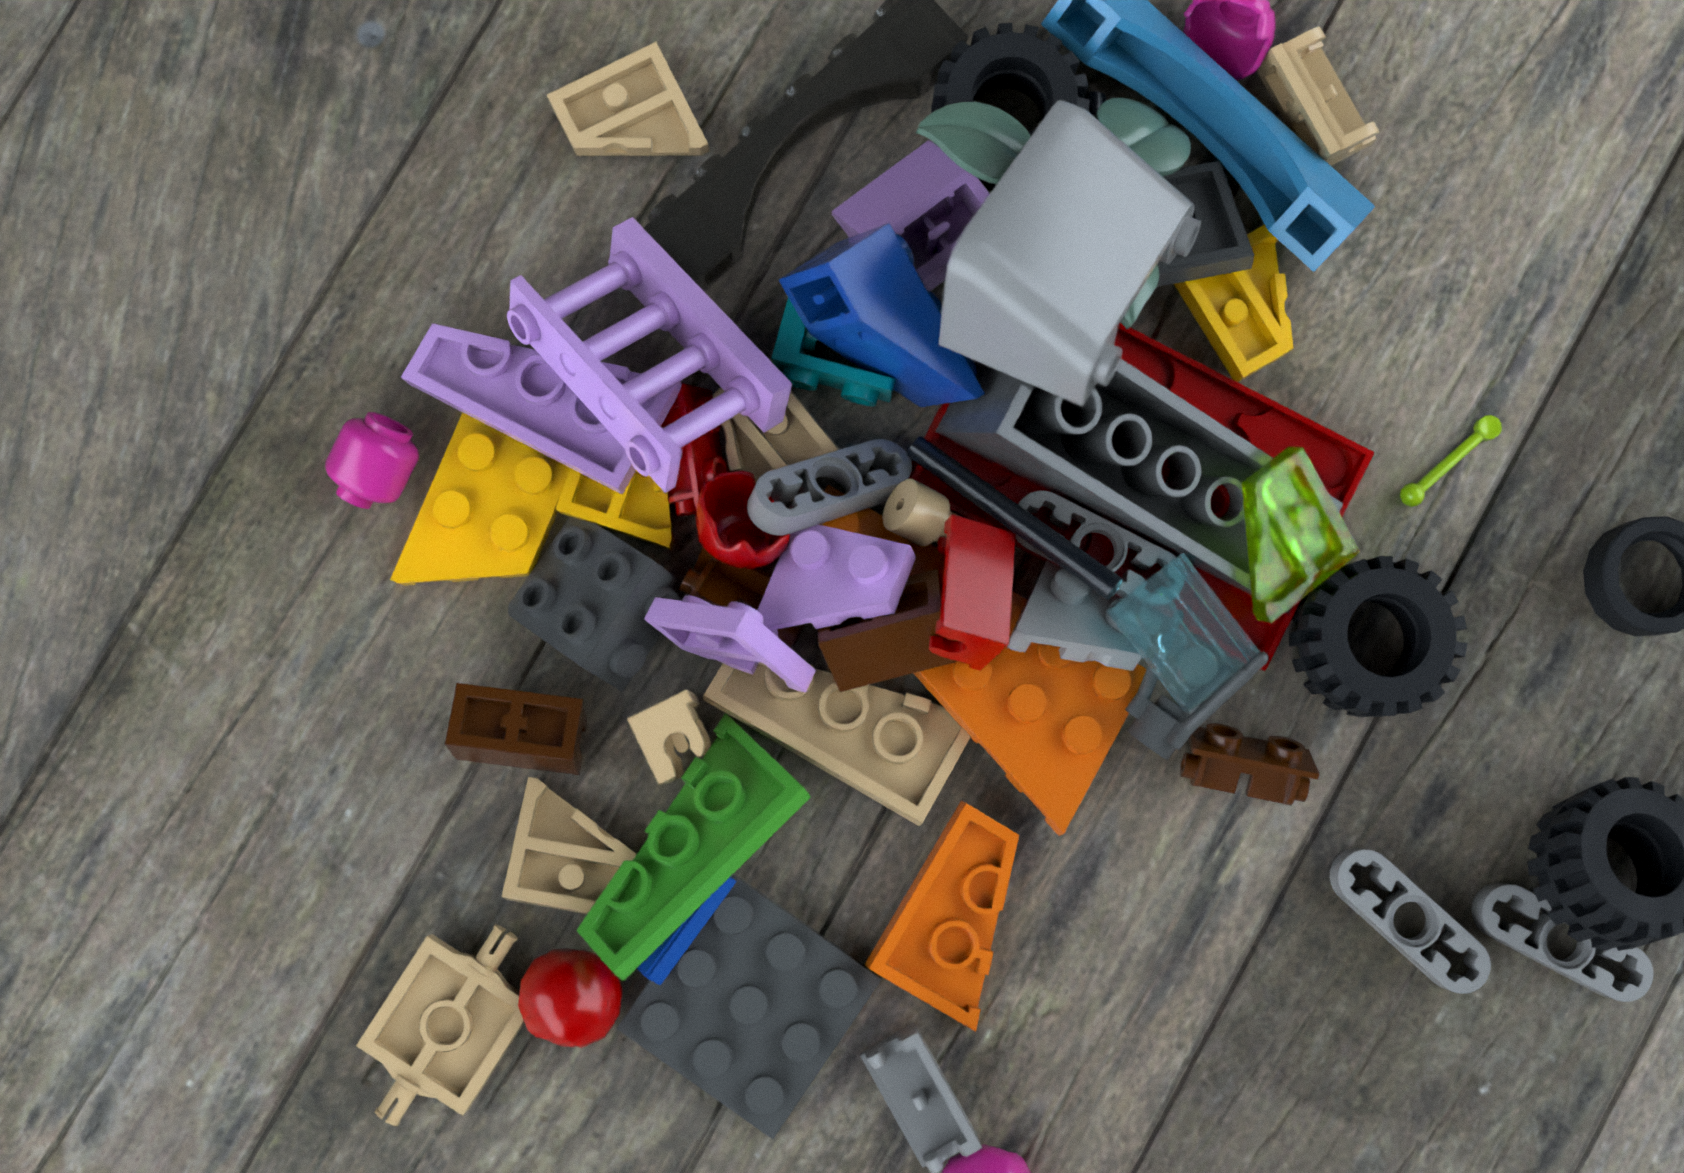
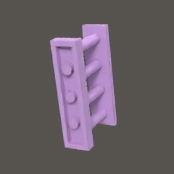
[507,217,792,493]

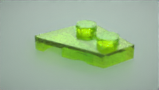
[1242,447,1360,623]

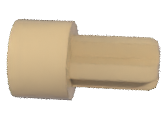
[882,479,961,546]

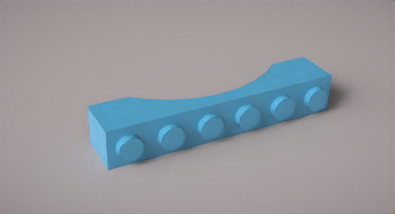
[1041,0,1375,272]

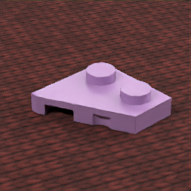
[757,525,916,637]
[644,595,816,692]

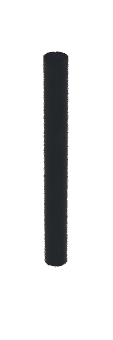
[907,436,1123,600]

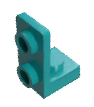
[771,298,895,407]

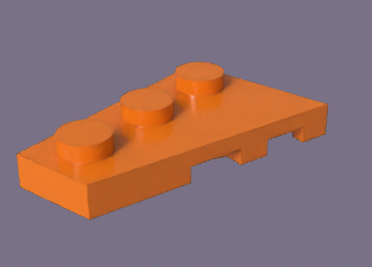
[865,801,1019,1032]

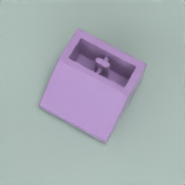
[832,140,990,291]

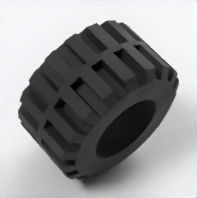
[931,23,1090,190]
[1289,556,1467,717]
[1527,777,1684,951]

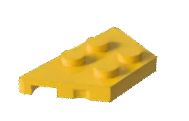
[390,412,570,586]

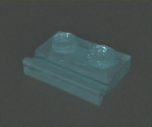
[1106,553,1260,712]

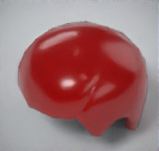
[696,471,791,570]
[518,948,623,1048]

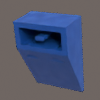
[779,223,985,408]

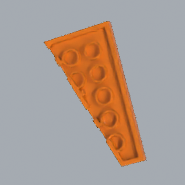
[818,485,1146,836]

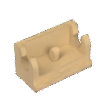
[1257,26,1380,166]
[627,689,712,784]

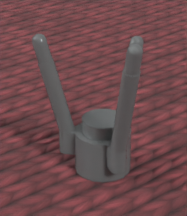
[1125,610,1269,761]

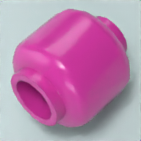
[325,412,420,509]

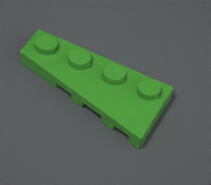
[576,713,811,981]

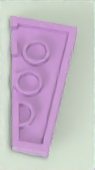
[401,323,682,494]

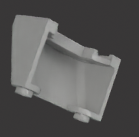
[939,100,1201,406]

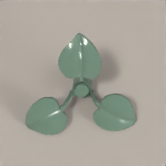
[916,98,1191,329]

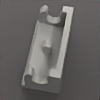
[860,1022,982,1173]

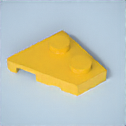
[1174,224,1294,382]

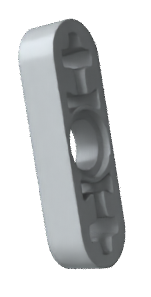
[747,439,912,536]
[1013,491,1184,608]
[1330,848,1491,994]
[1472,882,1653,1002]

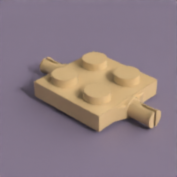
[356,924,525,1126]

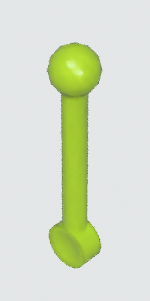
[1400,415,1502,507]

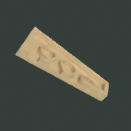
[703,662,971,826]

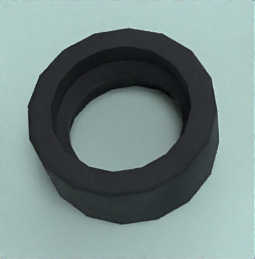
[1583,516,1684,637]

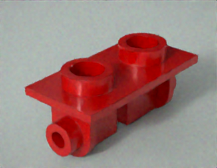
[661,383,730,516]

